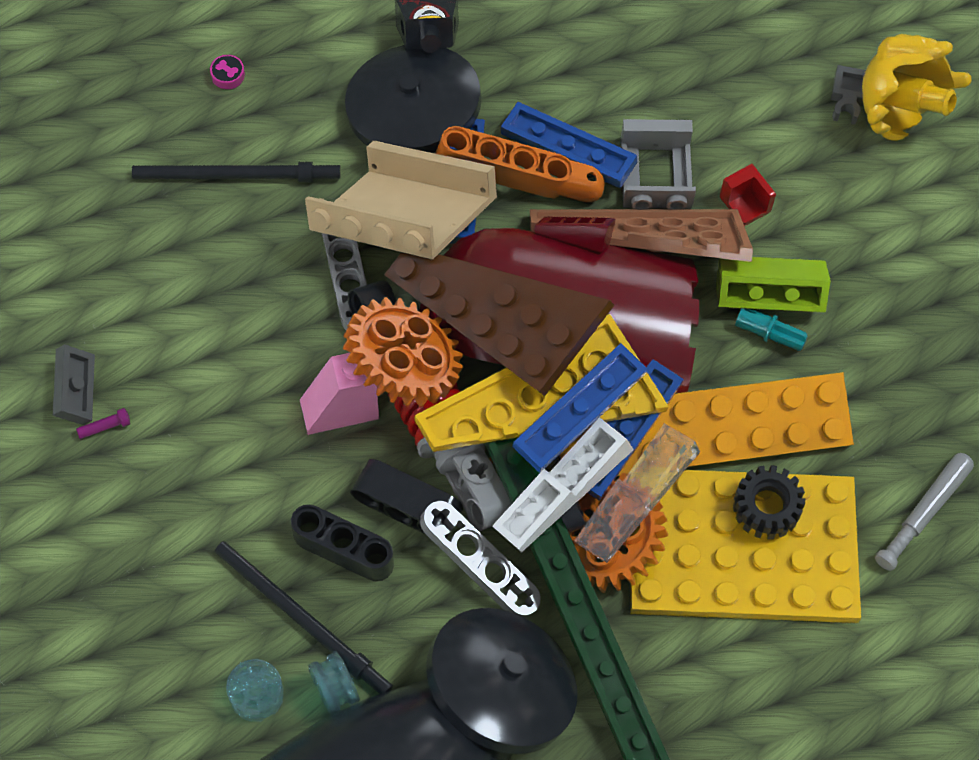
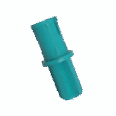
[735,308,807,351]

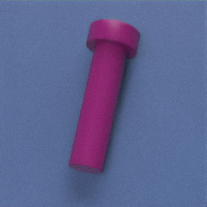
[76,408,131,439]

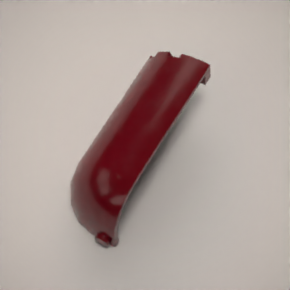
[417,228,699,393]

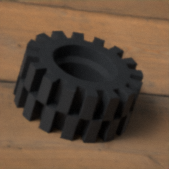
[733,465,806,539]

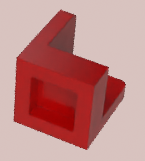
[719,164,776,226]

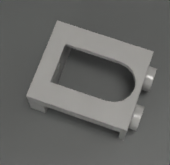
[621,119,696,209]

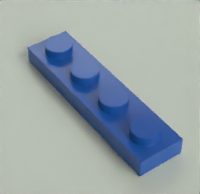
[501,102,637,189]
[512,343,648,473]
[587,359,684,501]

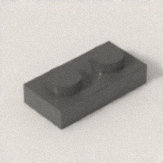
[53,344,95,425]

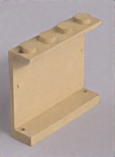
[305,141,497,259]

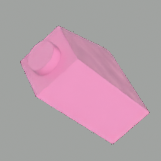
[300,353,379,435]

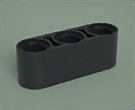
[350,459,463,539]
[291,504,394,581]

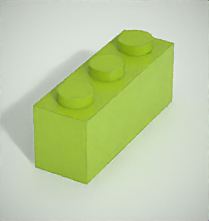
[716,257,831,312]

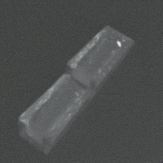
[574,423,700,563]

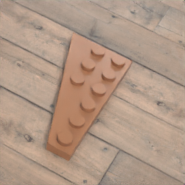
[529,209,753,262]

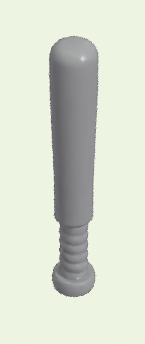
[875,453,974,571]

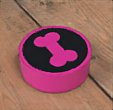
[210,55,245,89]

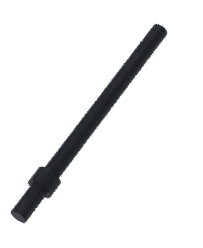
[132,162,341,182]
[215,541,393,694]

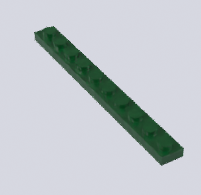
[485,437,670,760]

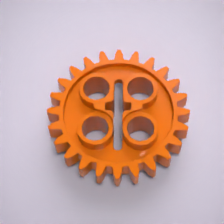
[343,297,463,407]
[568,473,668,593]

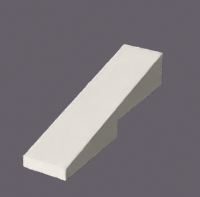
[493,417,634,552]

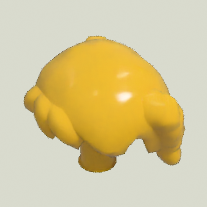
[862,34,972,141]

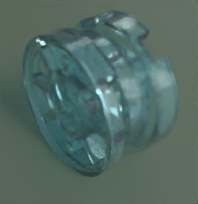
[307,651,360,715]
[226,659,284,721]

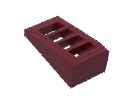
[534,216,616,253]

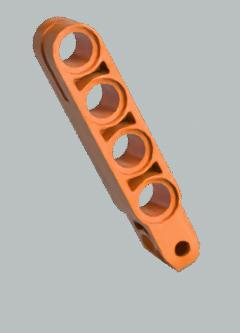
[435,126,605,202]

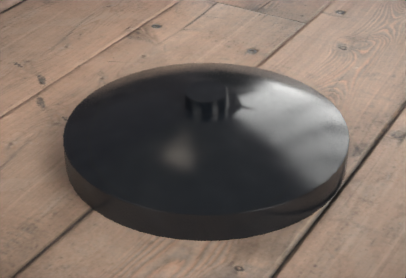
[345,45,481,153]
[426,608,578,754]

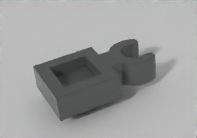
[831,65,866,124]

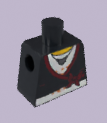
[395,0,459,53]

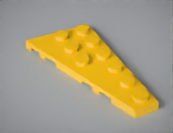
[415,314,669,452]

